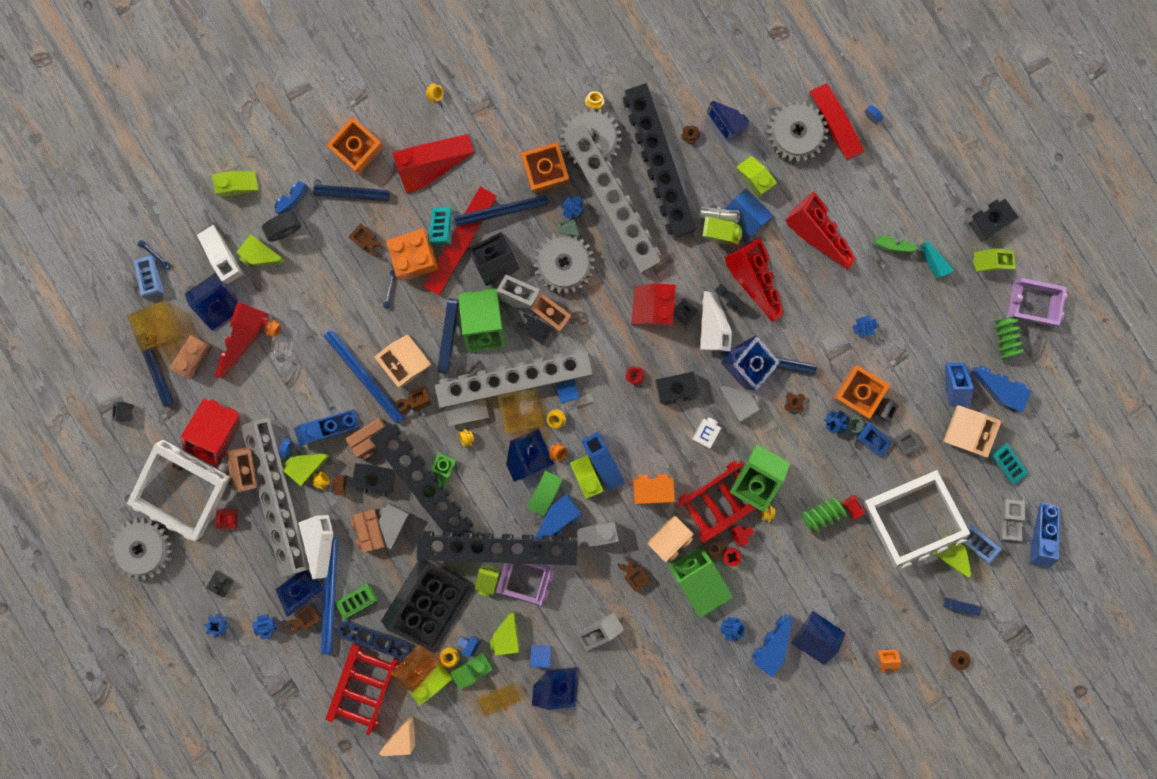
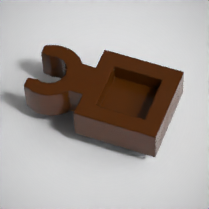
[348,223,384,257]
[396,386,432,415]
[617,556,651,592]
[284,603,322,635]

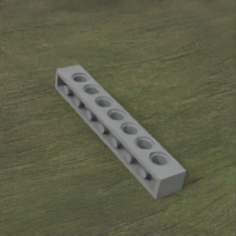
[563,124,661,273]
[435,349,592,408]
[241,418,309,577]

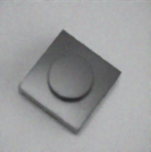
[893,429,921,455]

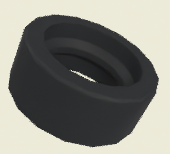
[262,211,301,242]

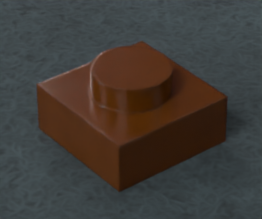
[332,475,347,495]

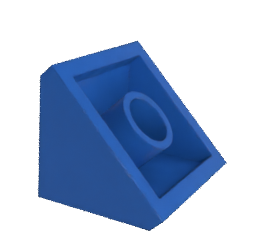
[725,189,773,243]

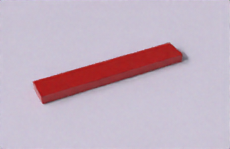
[423,186,497,296]

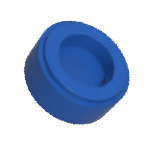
[864,105,883,124]
[279,439,293,460]

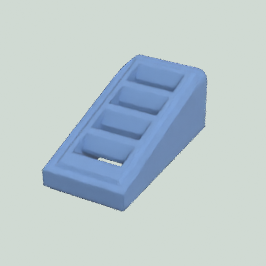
[133,255,164,300]
[963,524,1002,564]

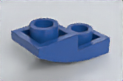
[274,181,309,215]

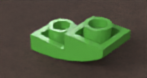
[872,235,916,254]
[424,453,456,494]
[527,470,562,516]

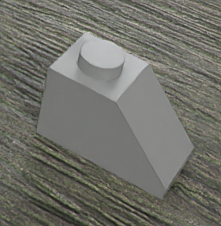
[497,275,541,308]
[718,386,760,422]
[378,503,411,549]
[576,521,619,548]
[576,613,624,651]

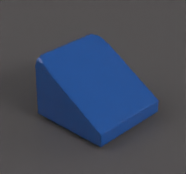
[556,380,580,404]
[530,645,551,668]

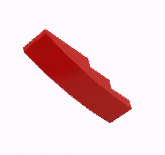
[810,83,864,161]

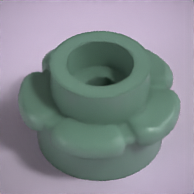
[846,416,865,435]

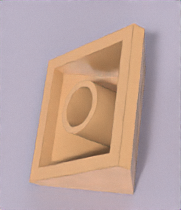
[379,716,415,756]

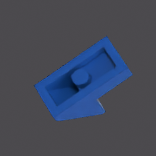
[856,422,892,458]

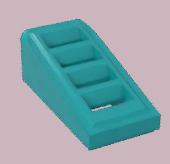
[429,206,452,246]
[919,241,954,280]
[989,443,1029,485]

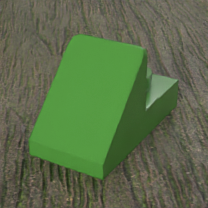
[450,652,493,689]

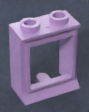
[1007,278,1067,327]
[496,563,555,605]

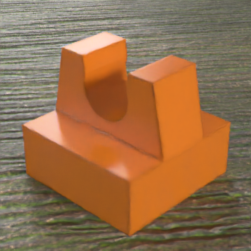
[877,649,901,673]

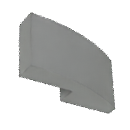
[444,399,489,426]
[1000,499,1025,542]

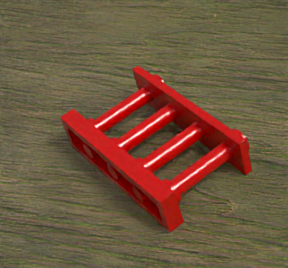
[675,460,756,544]
[325,643,400,736]

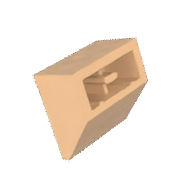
[374,334,432,388]
[943,405,1001,458]
[647,515,693,562]

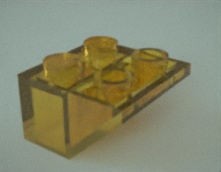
[127,301,184,351]
[497,388,544,434]

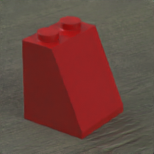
[631,283,676,328]
[180,398,240,467]

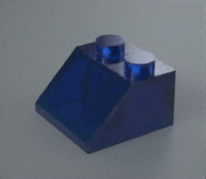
[184,272,239,330]
[721,336,780,391]

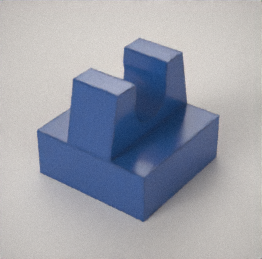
[457,636,482,658]

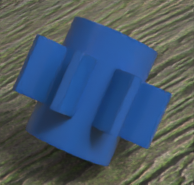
[561,195,585,220]
[852,315,879,338]
[824,410,850,434]
[204,613,230,639]
[253,614,277,639]
[721,617,745,642]

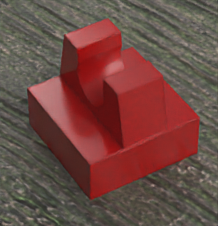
[215,509,238,529]
[729,525,754,546]

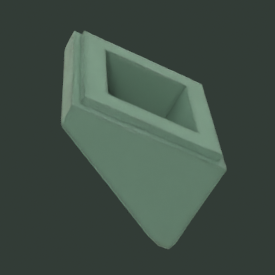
[556,218,581,236]

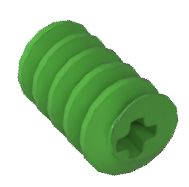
[993,318,1024,359]
[802,497,847,536]

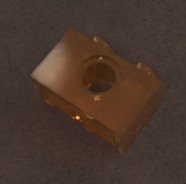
[391,645,439,693]

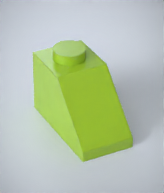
[736,156,777,198]
[212,171,259,198]
[703,217,742,245]
[236,234,285,267]
[973,249,1016,272]
[283,454,330,486]
[570,455,603,499]
[932,534,971,578]
[475,565,501,597]
[490,611,520,656]
[408,663,453,706]

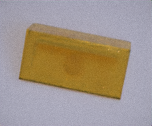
[476,682,521,715]

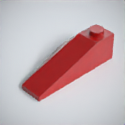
[392,134,474,194]
[785,191,856,270]
[724,238,784,322]
[215,302,270,379]

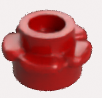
[625,366,644,385]

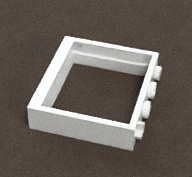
[127,440,231,541]
[864,470,970,569]

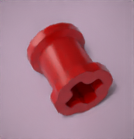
[841,494,867,520]
[722,547,741,566]

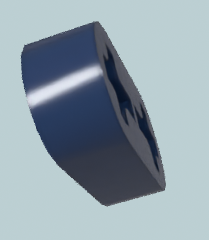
[943,597,982,616]

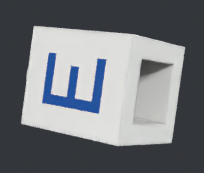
[691,417,721,449]

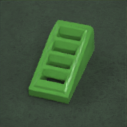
[335,583,378,619]

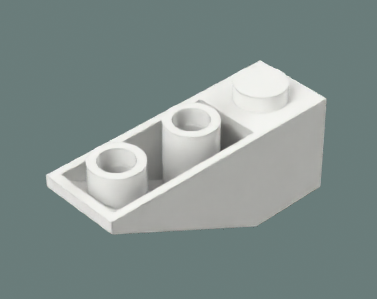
[197,225,244,284]
[700,291,732,352]
[299,515,333,579]

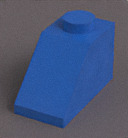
[945,363,974,407]

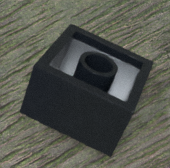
[467,232,520,286]

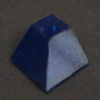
[707,101,749,143]
[506,429,554,482]
[532,667,579,710]

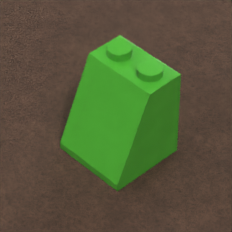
[458,288,506,353]
[730,444,790,512]
[668,545,733,618]

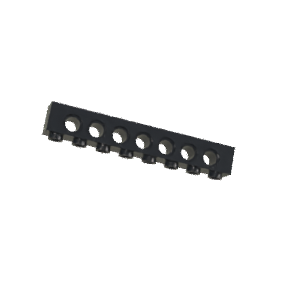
[622,83,696,239]
[369,422,483,552]
[417,531,577,566]

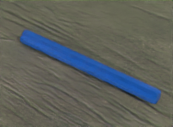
[324,330,404,423]
[321,538,338,655]

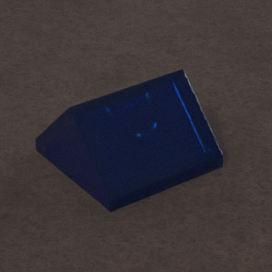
[275,569,324,616]
[791,610,845,665]

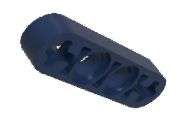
[438,298,459,374]
[337,620,411,659]

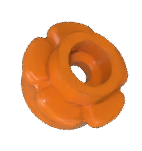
[264,320,281,339]
[549,443,567,462]

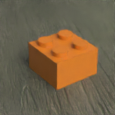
[326,117,384,176]
[521,142,569,194]
[386,228,438,281]
[832,365,890,419]
[632,474,675,504]

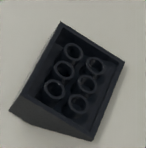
[381,560,475,653]

